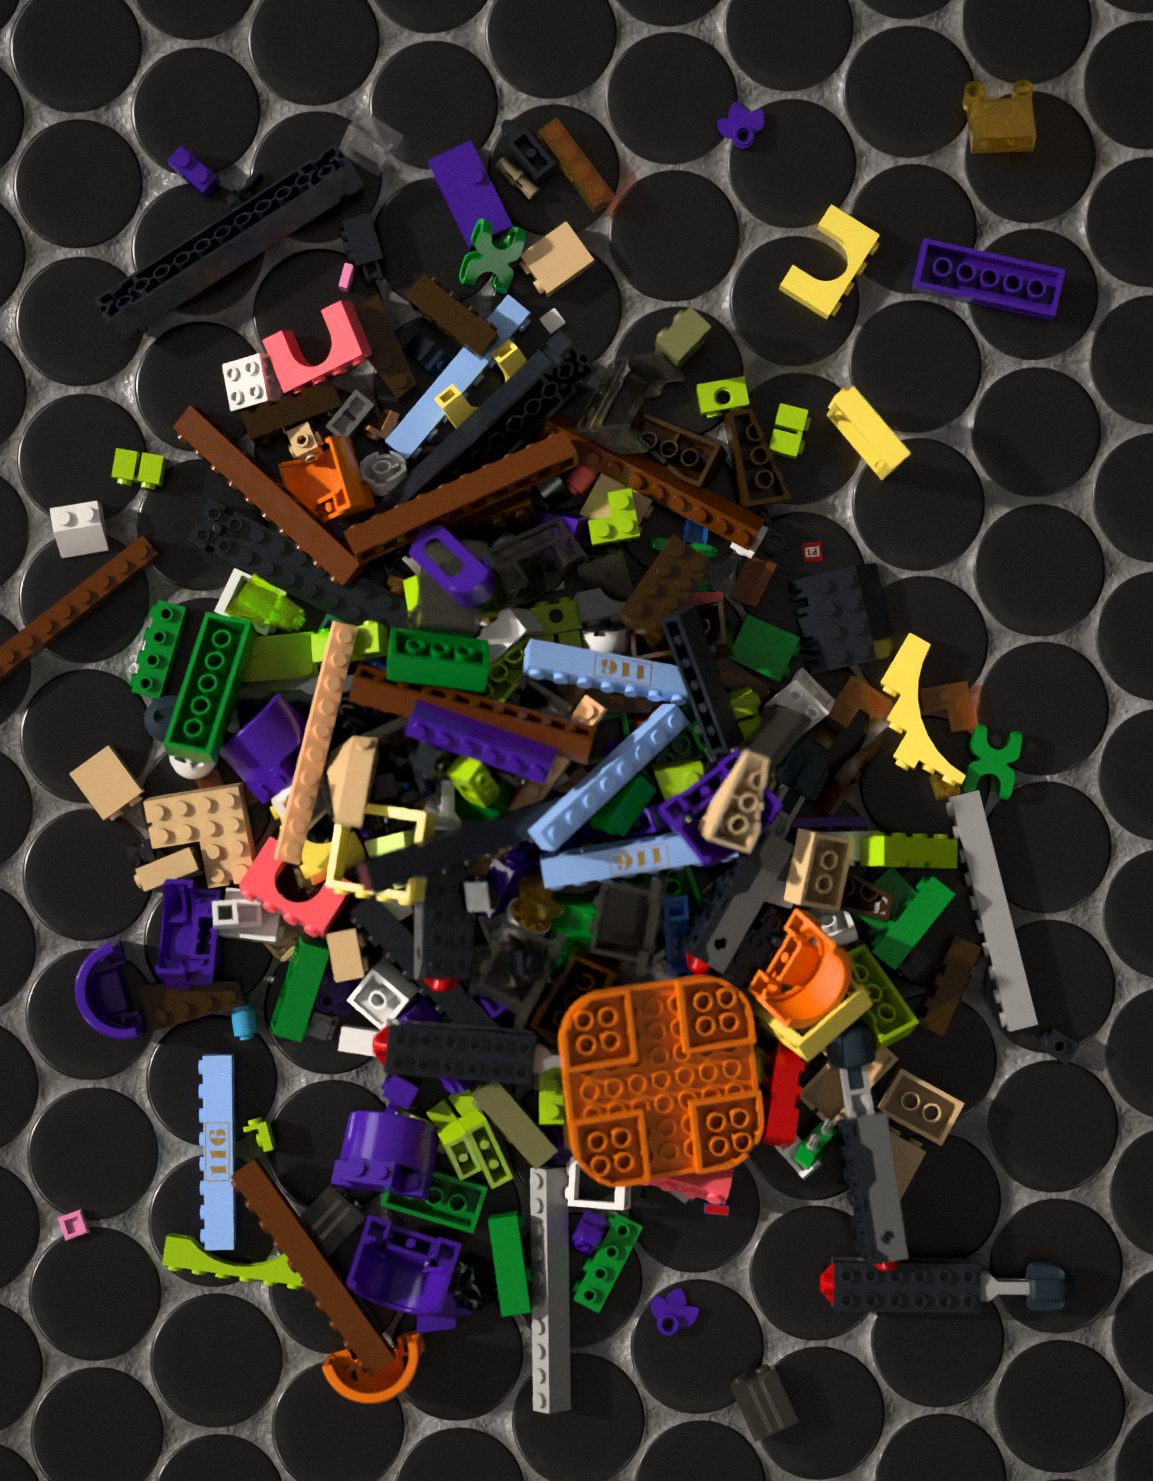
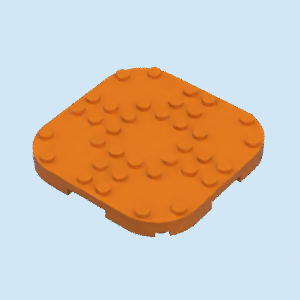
[558,974,764,1187]

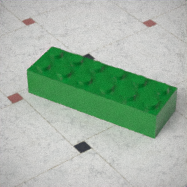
[163,612,258,765]

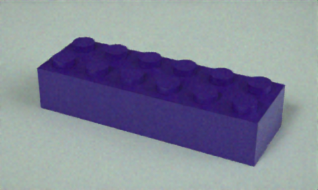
[911,238,1066,321]

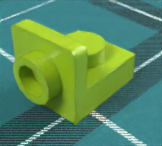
[243,1117,276,1152]

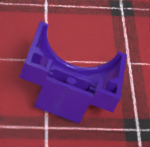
[219,694,307,804]
[658,750,782,866]
[75,940,148,1039]
[331,1111,440,1200]
[347,1215,462,1316]

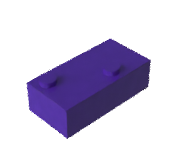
[428,140,513,252]

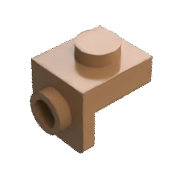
[360,409,400,442]

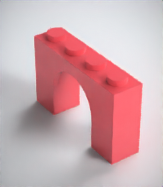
[262,300,373,395]
[239,837,354,939]
[641,1167,734,1204]

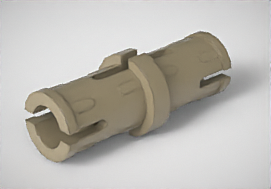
[494,156,540,200]

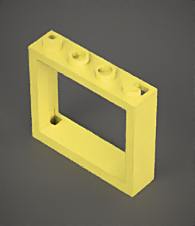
[826,386,911,480]
[325,804,437,906]
[750,977,873,1062]

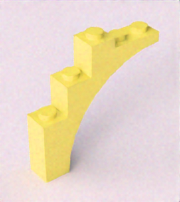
[881,633,966,787]

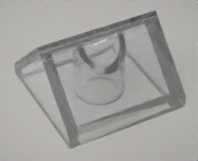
[339,110,404,177]

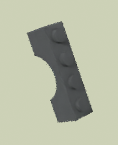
[574,588,626,627]

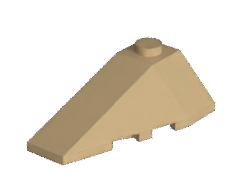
[698,749,769,854]

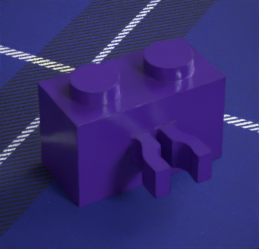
[381,1074,421,1114]

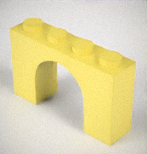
[779,204,880,319]
[434,339,527,429]
[269,773,366,885]

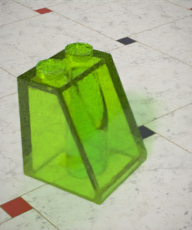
[225,573,306,632]

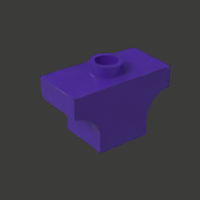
[569,1210,608,1257]

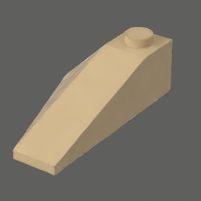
[326,736,379,827]

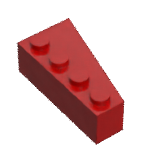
[761,1039,805,1148]

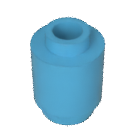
[231,1004,258,1040]

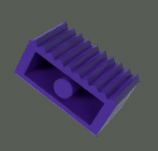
[168,144,221,198]

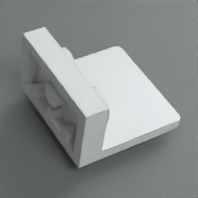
[222,353,284,411]
[764,667,835,739]

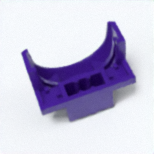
[155,879,222,990]

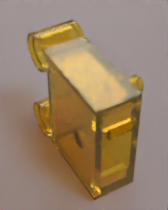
[962,80,1037,153]

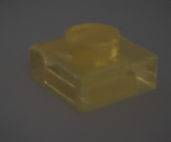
[929,773,961,800]

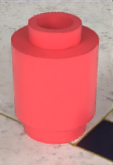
[565,463,599,496]

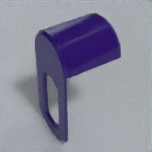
[409,525,495,607]

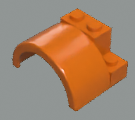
[279,436,375,524]
[747,908,852,1029]
[323,1330,426,1403]

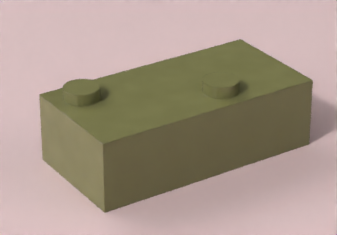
[470,1081,558,1170]

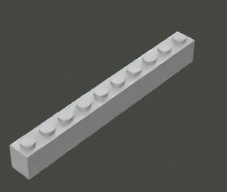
[946,790,1038,1032]
[530,1165,571,1414]

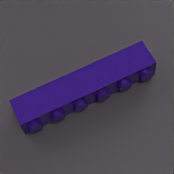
[405,700,557,784]

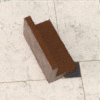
[730,555,777,610]

